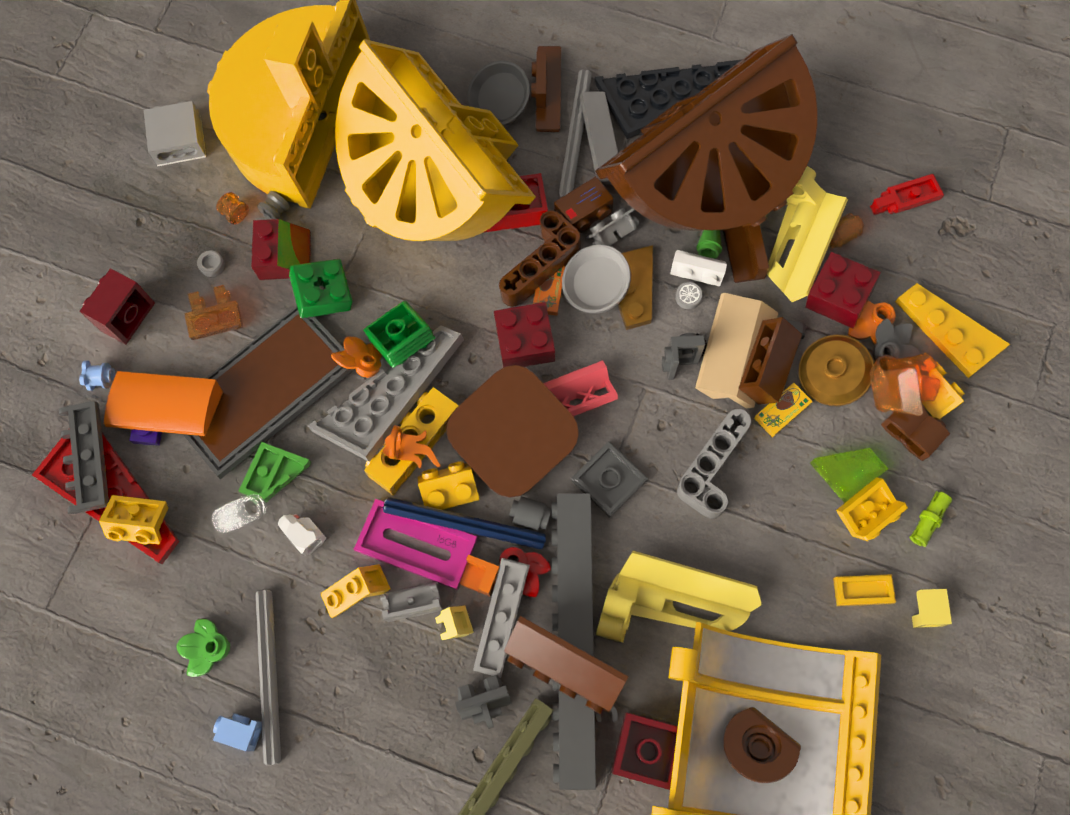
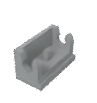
[380,582,443,622]

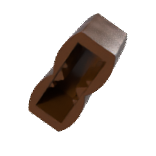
[881,397,950,461]

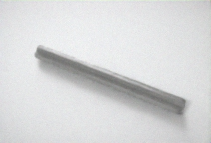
[559,69,592,199]
[256,590,281,765]

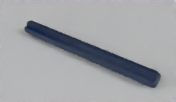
[383,497,546,549]

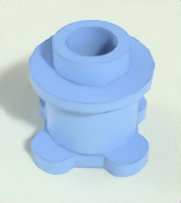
[79,360,116,391]

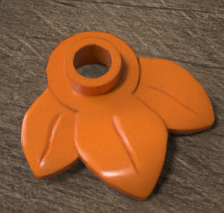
[848,301,896,344]
[331,336,382,378]

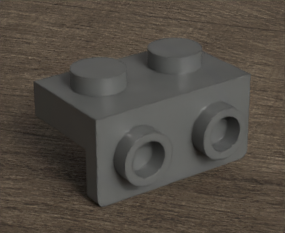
[662,333,705,380]

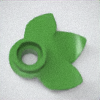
[176,619,230,677]

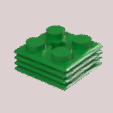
[289,259,353,318]
[363,301,435,368]

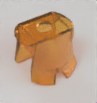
[870,353,940,416]

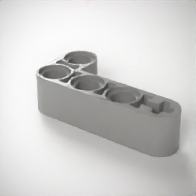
[677,409,751,519]

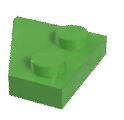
[239,442,311,503]

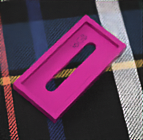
[353,499,478,590]

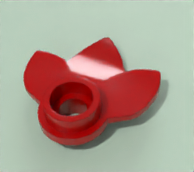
[499,547,551,598]

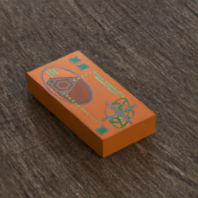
[533,266,565,316]

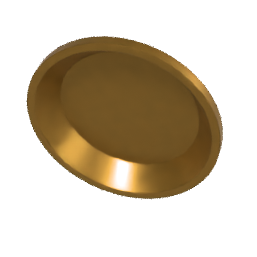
[799,335,874,406]

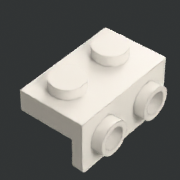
[670,250,727,286]

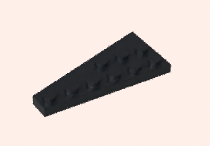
[594,59,742,139]

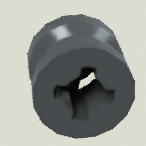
[257,191,290,219]

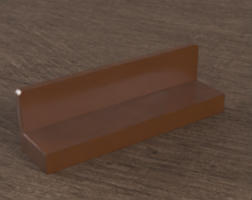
[723,224,769,283]

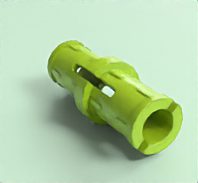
[909,491,952,547]

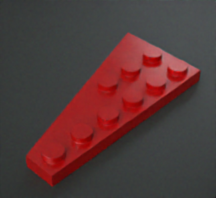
[32,428,180,564]

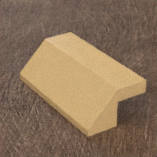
[695,293,778,408]

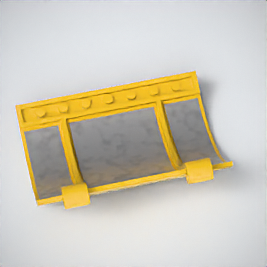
[651,622,881,815]

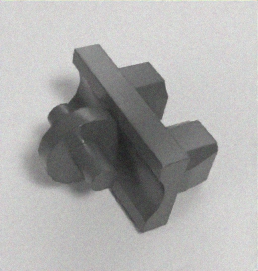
[455,675,512,729]

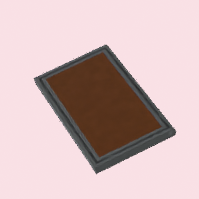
[183,306,354,479]

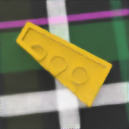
[895,283,1010,378]

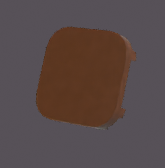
[446,365,579,498]

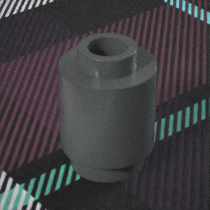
[509,496,552,530]

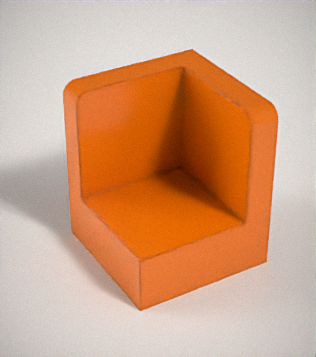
[460,555,499,597]

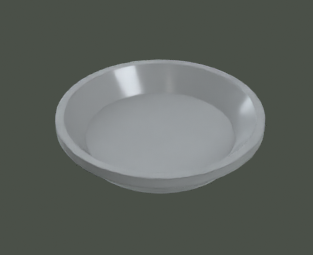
[562,245,631,314]

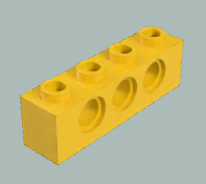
[364,387,459,496]

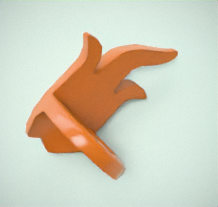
[383,425,441,469]

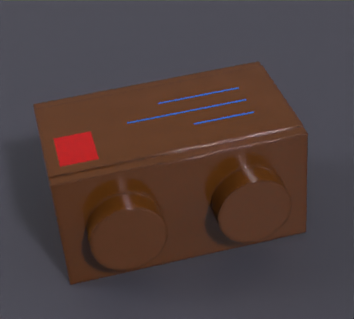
[554,176,614,233]

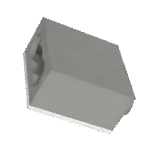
[144,101,206,166]

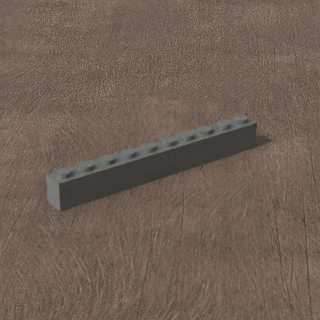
[552,493,596,790]

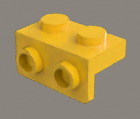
[418,461,480,510]
[836,477,908,541]

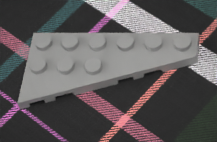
[308,325,464,462]

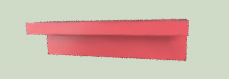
[543,360,618,417]

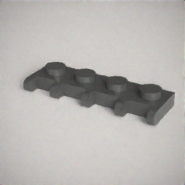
[59,401,109,514]

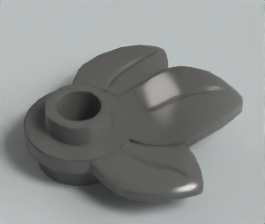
[873,319,921,366]

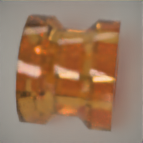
[216,192,249,225]

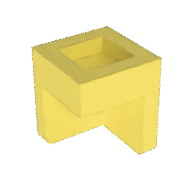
[912,589,952,628]

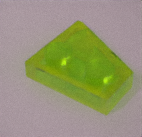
[810,448,888,503]

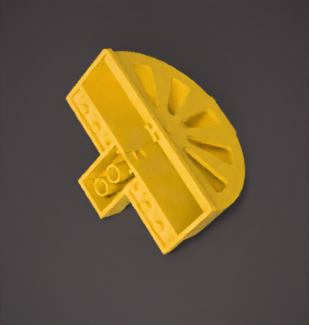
[207,0,370,209]
[335,39,536,241]

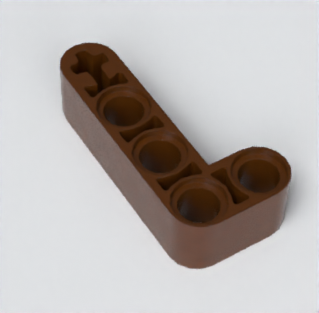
[499,210,581,307]

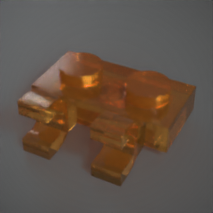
[184,285,243,340]

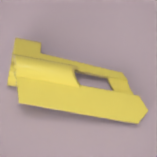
[767,166,848,302]
[596,551,762,642]

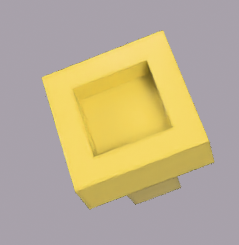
[435,606,474,640]

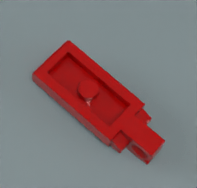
[870,174,944,215]

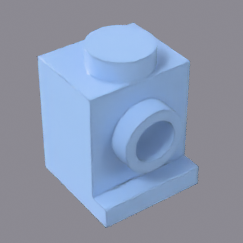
[213,713,262,752]

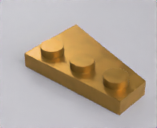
[618,245,653,330]

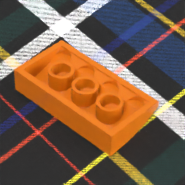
[104,371,223,436]

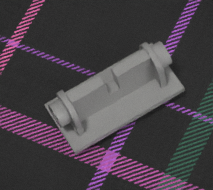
[585,208,639,246]

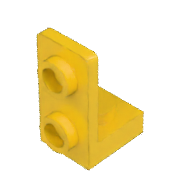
[321,564,391,618]

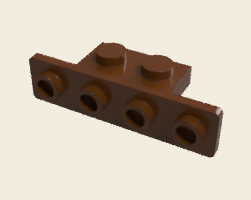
[531,46,561,132]

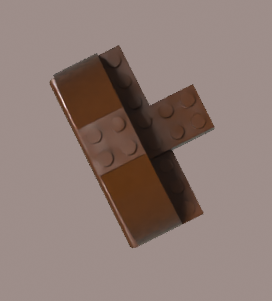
[595,34,817,231]

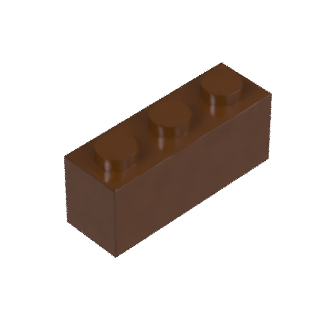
[739,317,802,405]

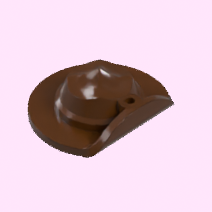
[723,707,801,783]

